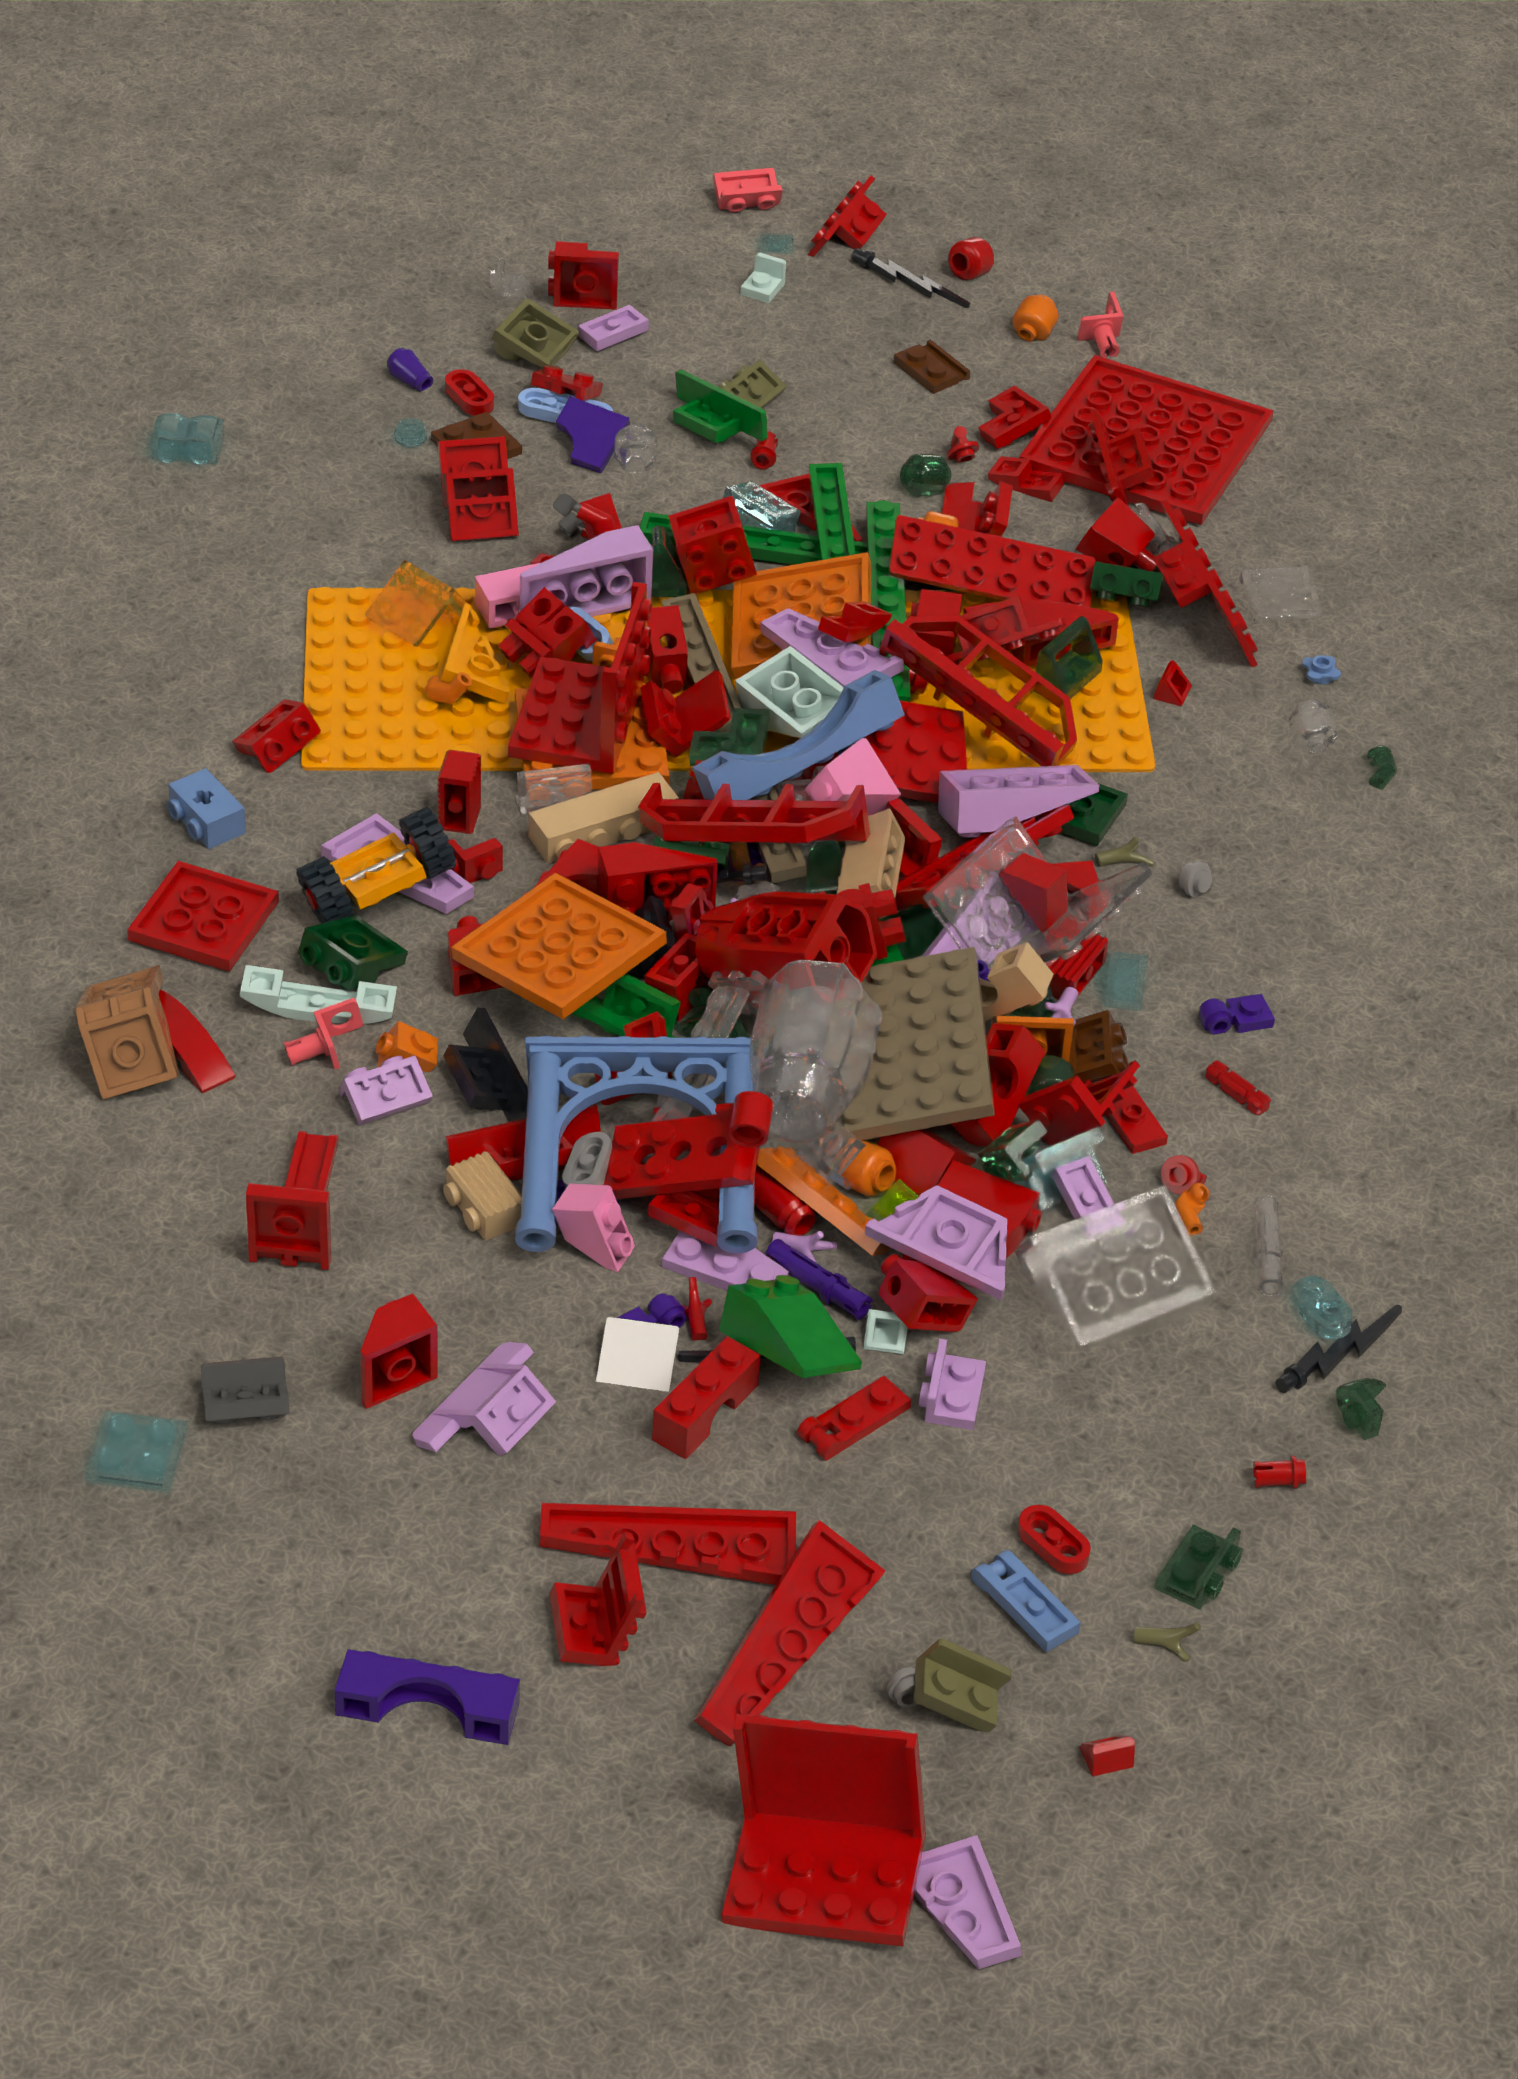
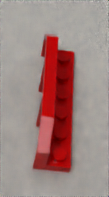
[879,615,1077,766]
[638,783,870,843]

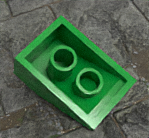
[719,1275,862,1378]

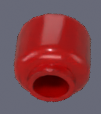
[948,236,994,281]

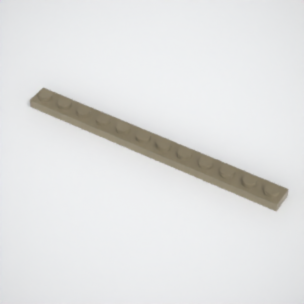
[662,593,807,884]

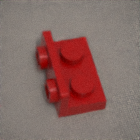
[232,699,321,773]

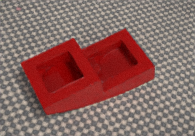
[988,456,1064,502]
[817,602,892,642]

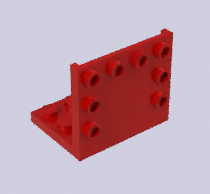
[508,582,652,774]
[722,1714,926,1947]

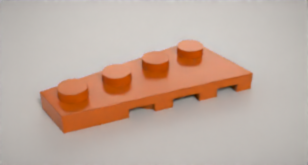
[757,1146,891,1256]

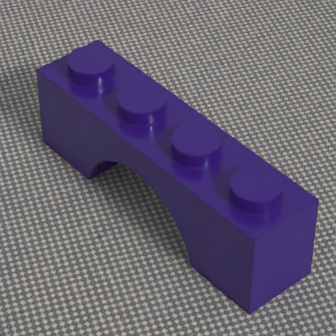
[335,1649,520,1745]

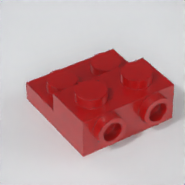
[548,241,619,310]

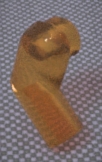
[730,842,767,886]

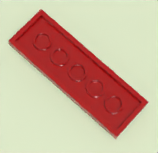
[895,805,1074,911]

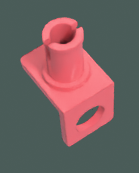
[1077,291,1124,358]
[283,998,363,1069]

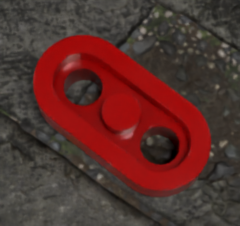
[445,369,494,416]
[1018,1504,1091,1574]

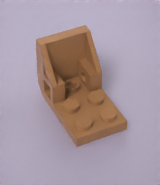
[75,965,179,1099]

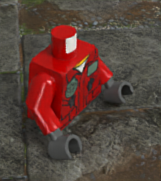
[553,492,622,540]

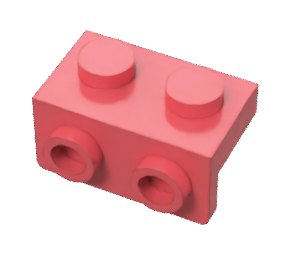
[712,168,783,212]

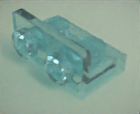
[723,481,801,533]

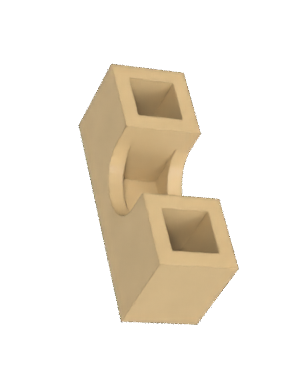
[980,942,1053,1021]

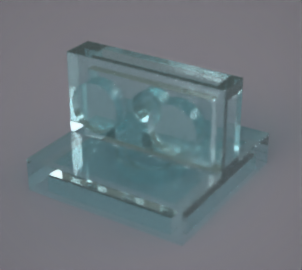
[1002,1126,1107,1210]

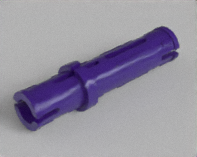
[765,1239,873,1320]

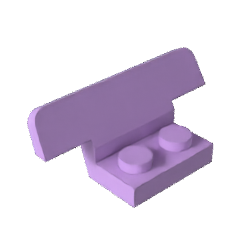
[412,1342,556,1456]

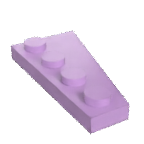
[760,608,904,687]
[321,813,474,914]

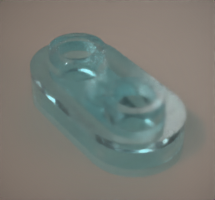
[1292,1275,1352,1339]

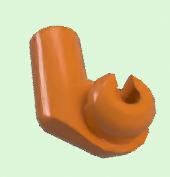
[425,672,472,704]

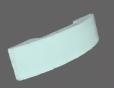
[240,965,397,1024]

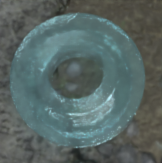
[394,418,427,447]

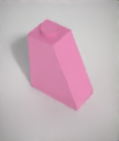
[805,738,901,816]

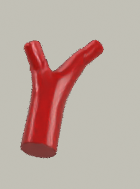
[682,1277,712,1341]

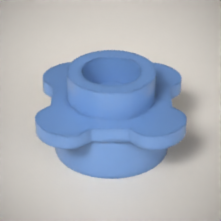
[1302,655,1341,684]

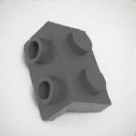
[201,1357,290,1424]

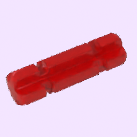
[1205,1060,1271,1116]

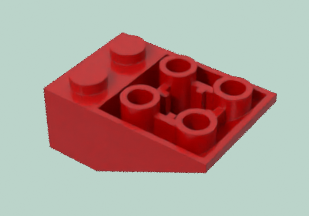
[597,842,718,921]

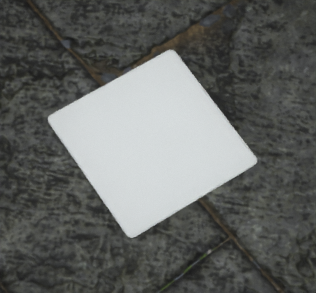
[596,1317,679,1392]

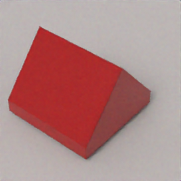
[1153,660,1192,707]
[1079,1735,1135,1777]

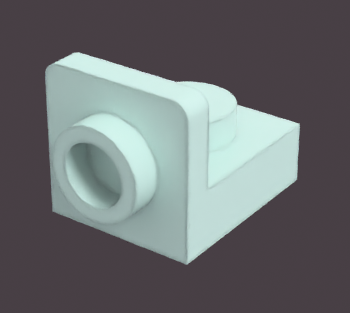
[740,253,786,303]

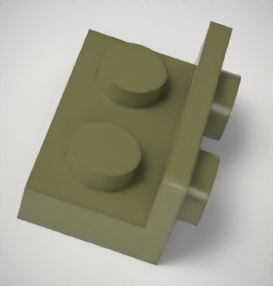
[718,359,787,409]
[914,1638,1011,1732]

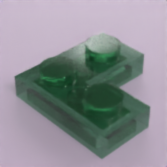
[689,708,770,766]

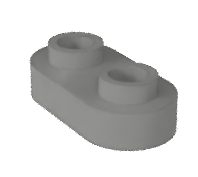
[562,1132,612,1188]

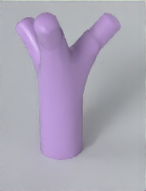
[1044,987,1078,1025]
[772,1231,837,1263]

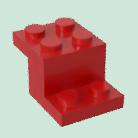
[437,436,519,541]

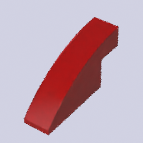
[964,600,1119,667]

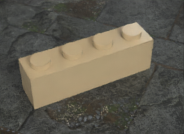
[528,772,679,864]
[837,808,905,918]

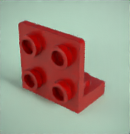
[640,670,731,757]

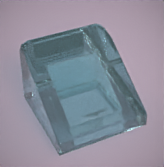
[760,233,794,254]

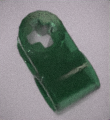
[806,841,842,894]

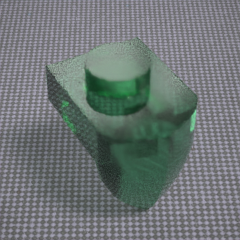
[1336,1378,1386,1440]

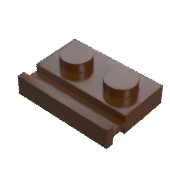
[894,339,970,394]

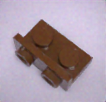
[1068,1010,1129,1082]

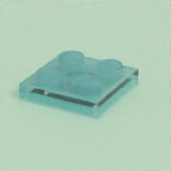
[86,1411,188,1493]

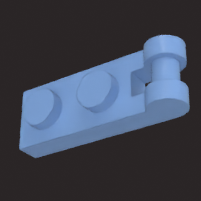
[970,1550,1081,1652]

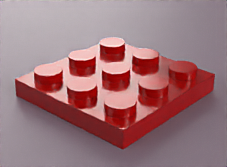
[864,700,967,803]
[127,861,279,972]

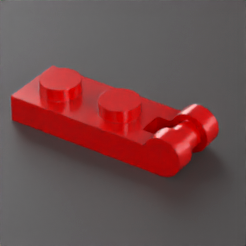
[797,1376,911,1461]

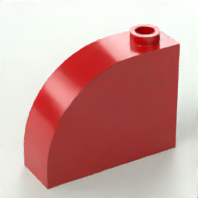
[902,1160,1043,1261]

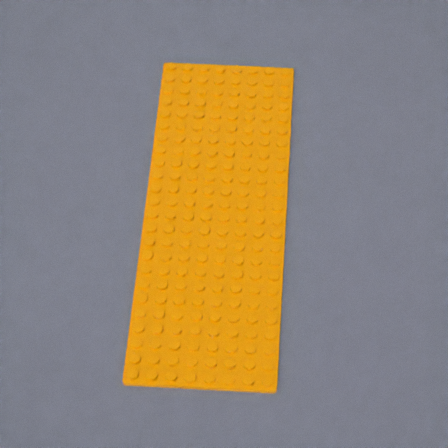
[301,587,1156,772]

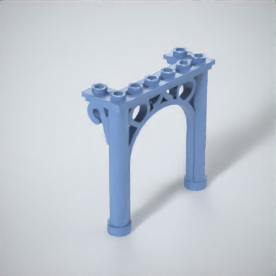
[515,1036,761,1253]

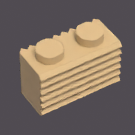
[443,1151,522,1241]

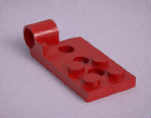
[604,1091,774,1199]

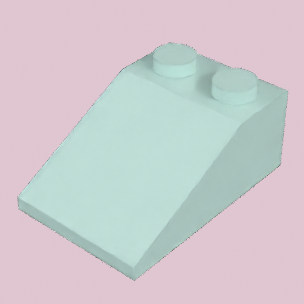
[735,646,844,738]

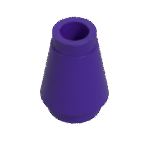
[387,347,433,392]

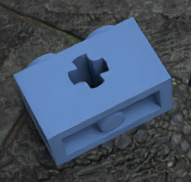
[167,768,246,849]

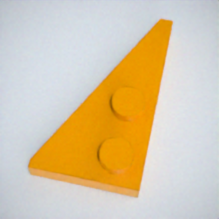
[441,603,510,704]

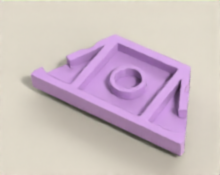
[865,1185,1007,1300]

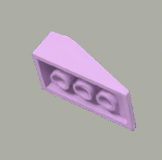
[520,525,653,617]
[938,765,1099,837]

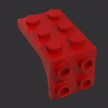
[668,495,757,594]

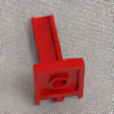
[246,1131,339,1270]

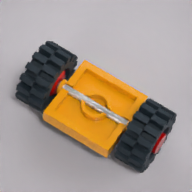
[296,807,456,924]

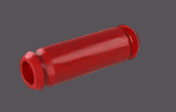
[712,1146,817,1236]

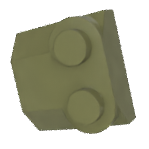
[491,298,580,368]

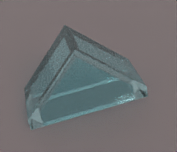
[1104,951,1148,1011]

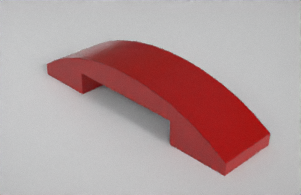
[158,989,235,1094]

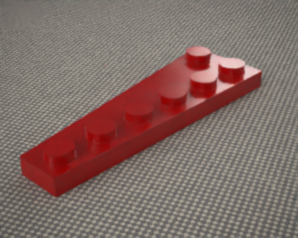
[540,1503,796,1585]
[694,1520,886,1746]

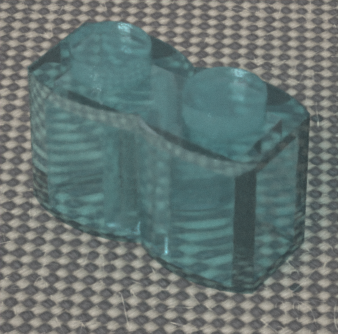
[150,413,224,464]

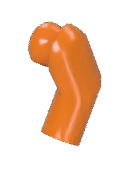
[1174,1183,1210,1236]

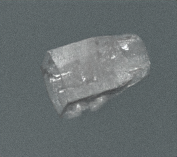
[749,960,882,1143]

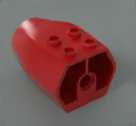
[695,891,877,1013]

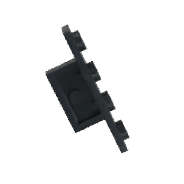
[443,1007,528,1122]

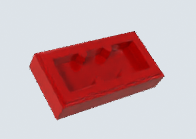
[1106,1086,1168,1154]

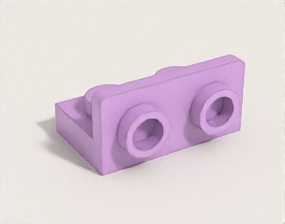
[338,1056,433,1125]
[919,1338,986,1430]

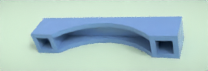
[692,670,905,800]

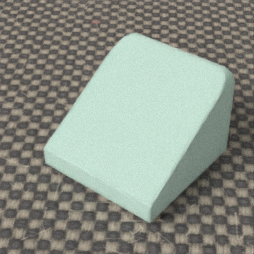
[863,1309,908,1354]

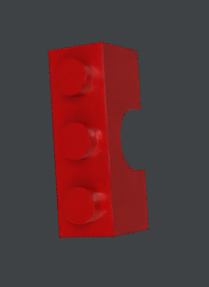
[951,1023,1046,1148]
[652,1336,761,1460]

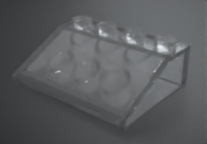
[1014,1185,1216,1347]

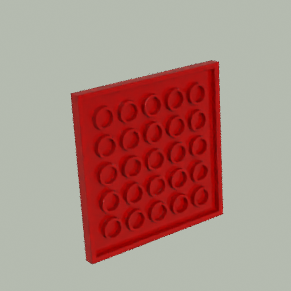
[1019,355,1274,525]

